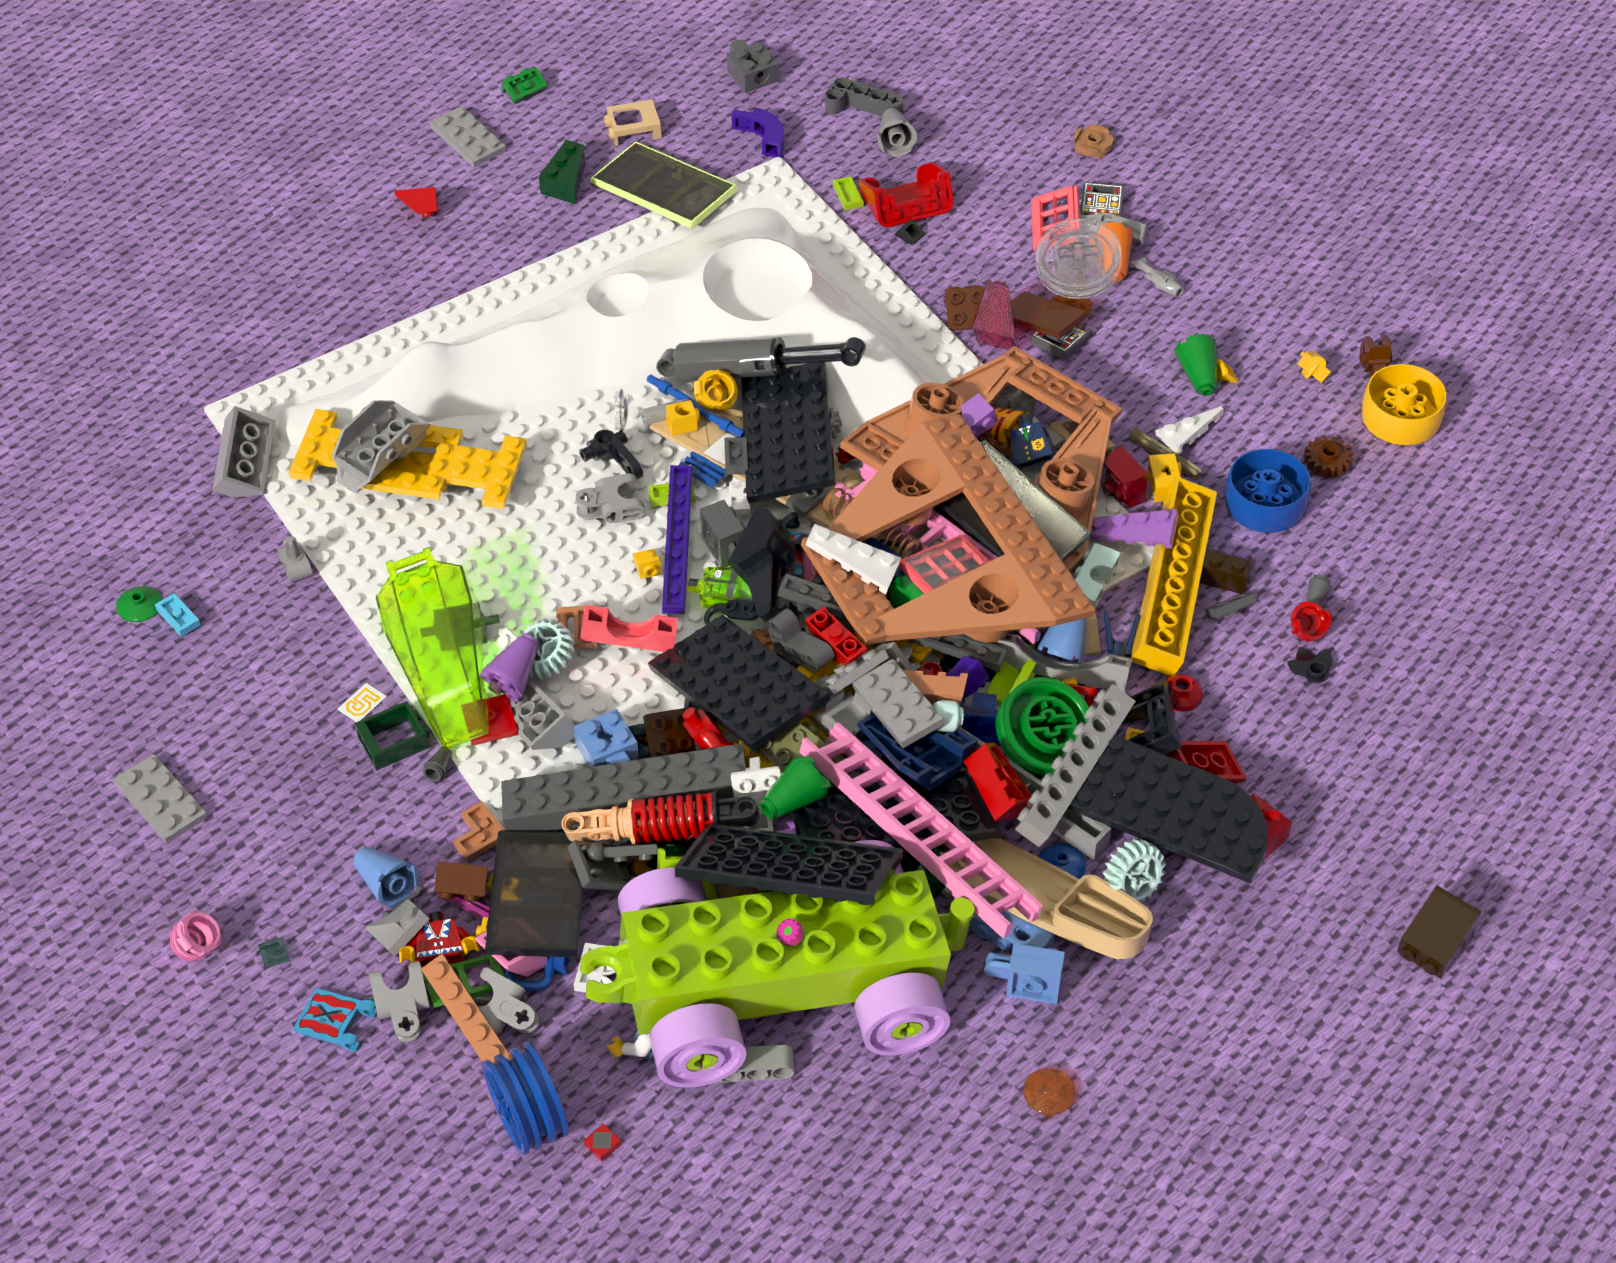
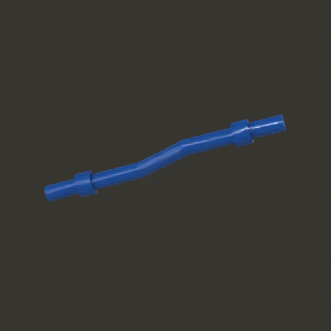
[647,374,745,437]

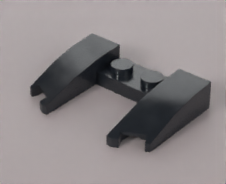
[1121,680,1182,755]

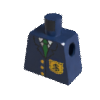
[1010,414,1057,470]

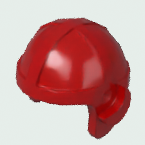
[1290,601,1333,642]

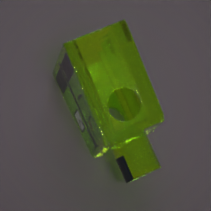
[688,567,743,608]

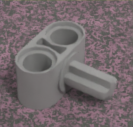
[277,536,313,583]

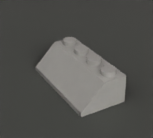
[212,406,276,497]

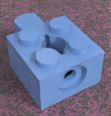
[573,709,639,767]
[984,943,1065,1005]

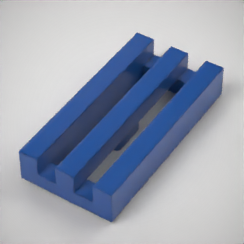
[679,451,727,489]

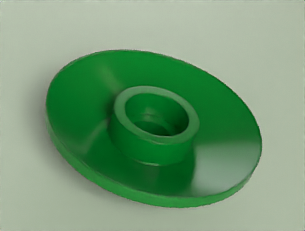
[116,586,162,622]

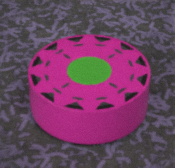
[777,918,804,946]

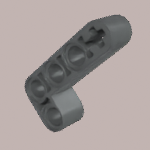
[825,78,904,117]

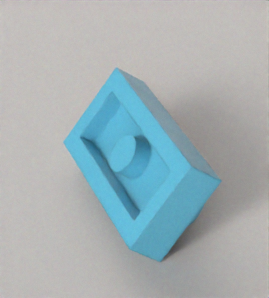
[155,593,201,637]

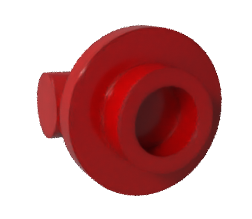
[835,446,856,465]

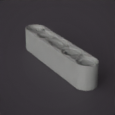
[715,1045,795,1083]

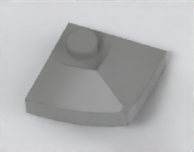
[365,898,430,956]

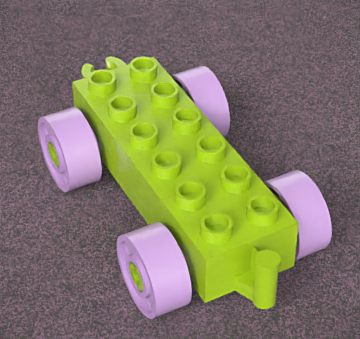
[580,840,975,1088]

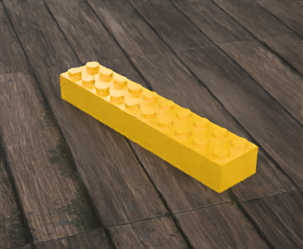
[1131,476,1217,676]

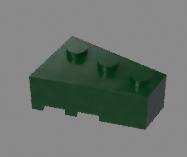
[539,140,585,204]

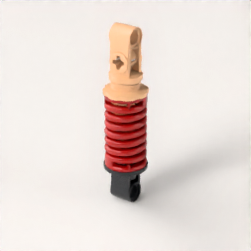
[562,790,760,845]

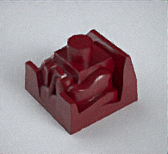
[1101,446,1148,508]

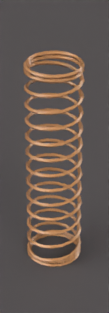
[823,487,923,558]

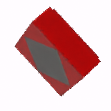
[583,1124,621,1162]

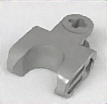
[576,473,646,524]
[369,961,430,1043]
[479,967,540,1036]

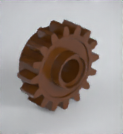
[1304,436,1353,478]

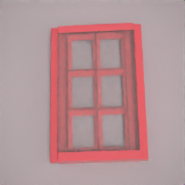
[899,535,990,594]

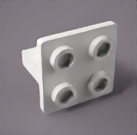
[731,757,781,815]

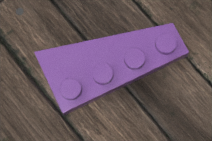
[1089,509,1179,548]

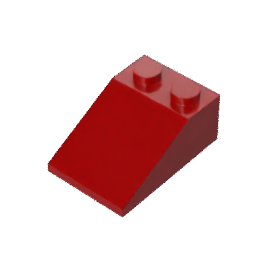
[1165,741,1247,784]

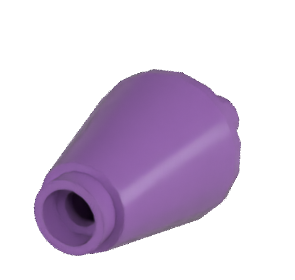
[479,633,539,702]

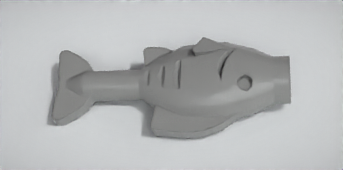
[1129,257,1184,298]

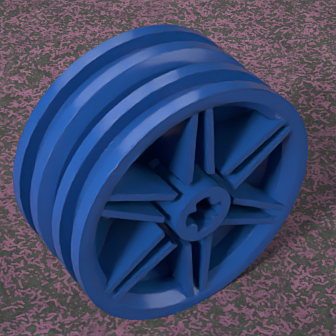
[482,1042,569,1156]

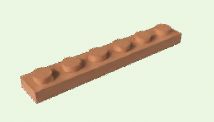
[421,954,509,1063]

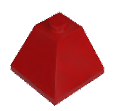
[394,187,438,218]

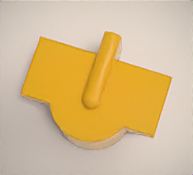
[1297,351,1331,383]

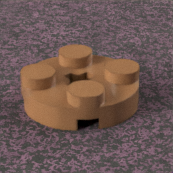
[1074,125,1114,158]

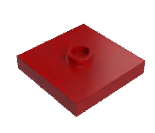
[461,694,518,746]

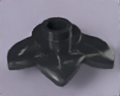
[1287,647,1333,683]

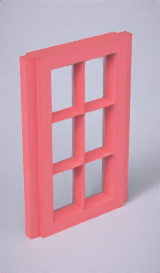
[1031,186,1081,252]

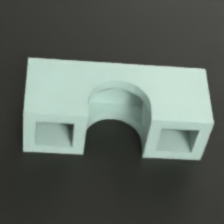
[1074,543,1120,609]

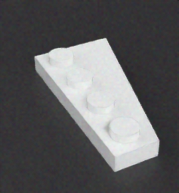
[806,524,901,595]

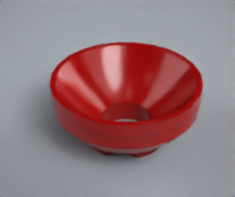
[1163,674,1203,712]

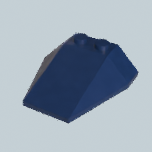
[857,713,978,791]

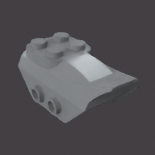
[331,400,431,493]

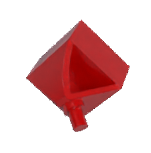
[1251,793,1292,861]

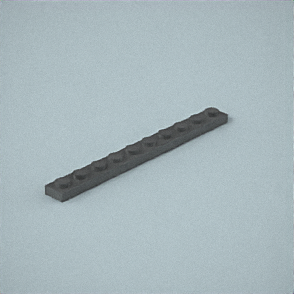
[777,573,1008,672]

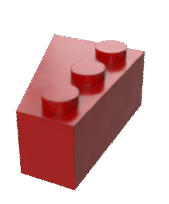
[964,743,1032,821]

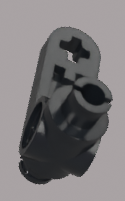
[579,430,643,480]

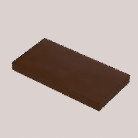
[997,291,1087,339]

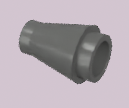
[1307,575,1331,606]
[423,747,452,782]

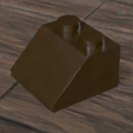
[1199,548,1255,594]

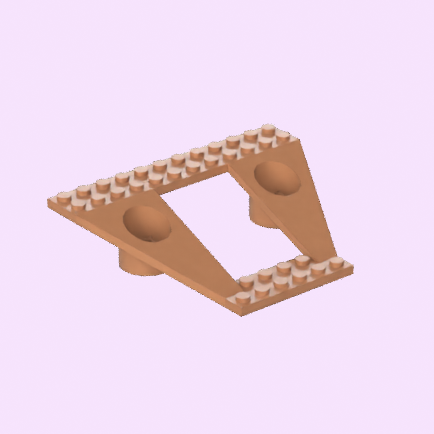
[840,346,1123,573]
[801,414,1096,646]

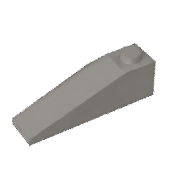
[509,678,576,750]

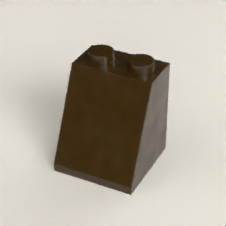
[1397,885,1481,979]

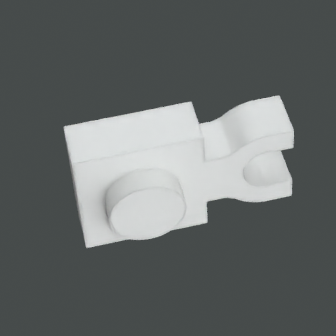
[727,481,750,515]

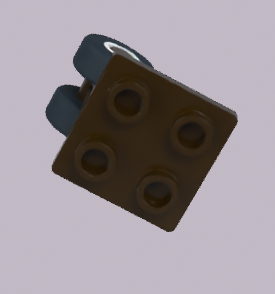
[628,708,696,759]

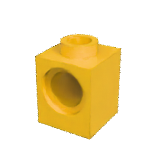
[666,400,700,436]

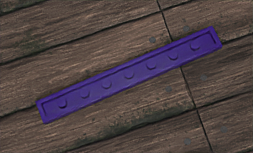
[662,465,693,614]

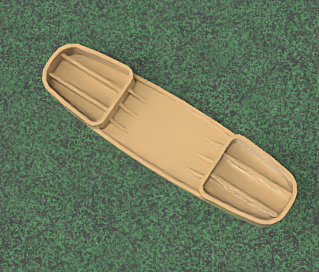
[903,838,1153,959]

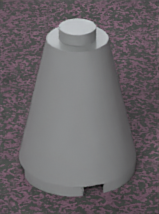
[877,108,917,157]

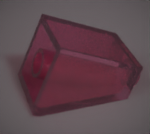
[973,281,1018,350]

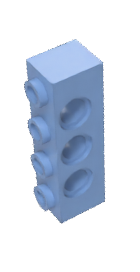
[969,900,1054,952]

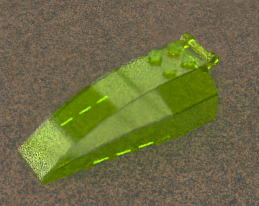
[375,546,489,750]

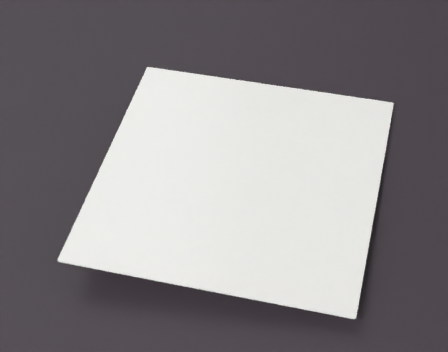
[204,157,1154,886]

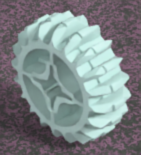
[520,618,575,680]
[1102,839,1166,903]

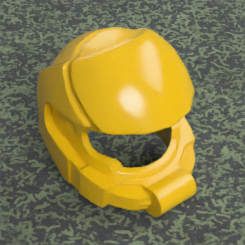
[694,370,738,410]

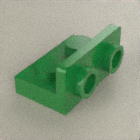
[500,66,548,104]

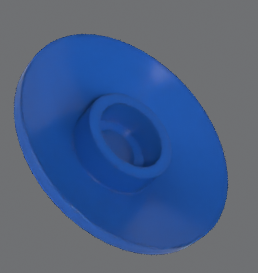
[1038,844,1086,879]

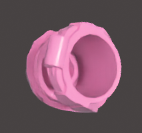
[170,910,222,962]

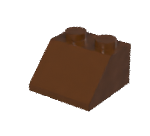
[434,861,488,902]

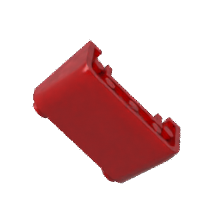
[859,162,954,227]

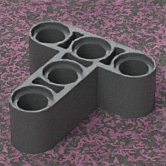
[767,608,835,672]

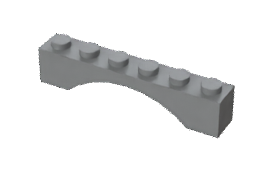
[990,633,1133,693]

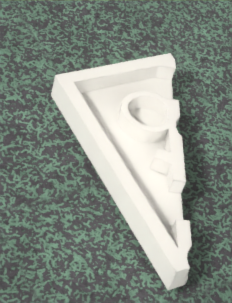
[1155,406,1224,454]

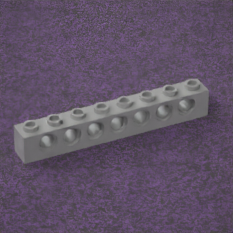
[1015,684,1135,847]

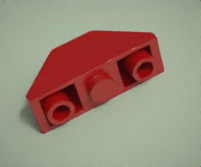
[805,607,868,664]

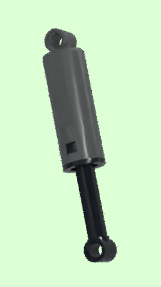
[656,337,866,381]

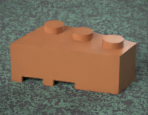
[902,670,968,707]

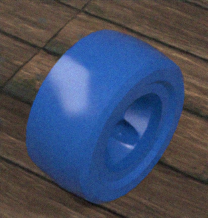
[1225,449,1311,533]

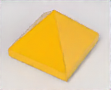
[1217,359,1238,383]

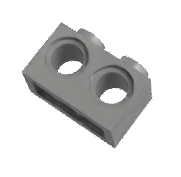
[991,383,1036,419]

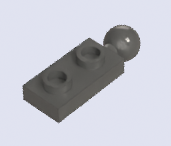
[586,843,659,863]

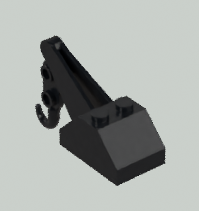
[704,507,798,625]

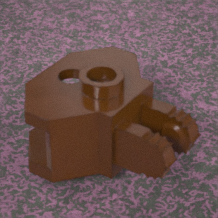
[1359,335,1392,378]

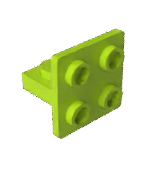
[985,658,1036,704]

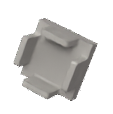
[812,689,873,754]

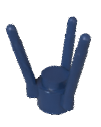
[1104,611,1141,657]

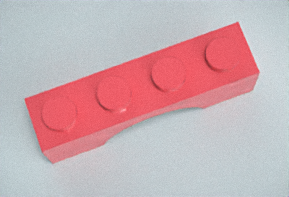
[580,605,678,652]

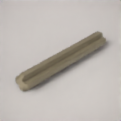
[1129,428,1203,480]

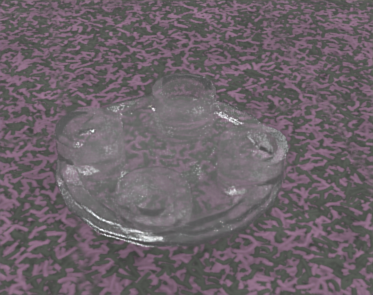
[614,389,629,430]

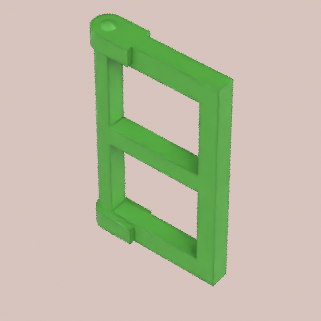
[422,954,505,1008]

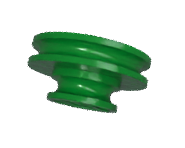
[996,677,1089,777]

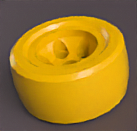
[1362,364,1446,445]

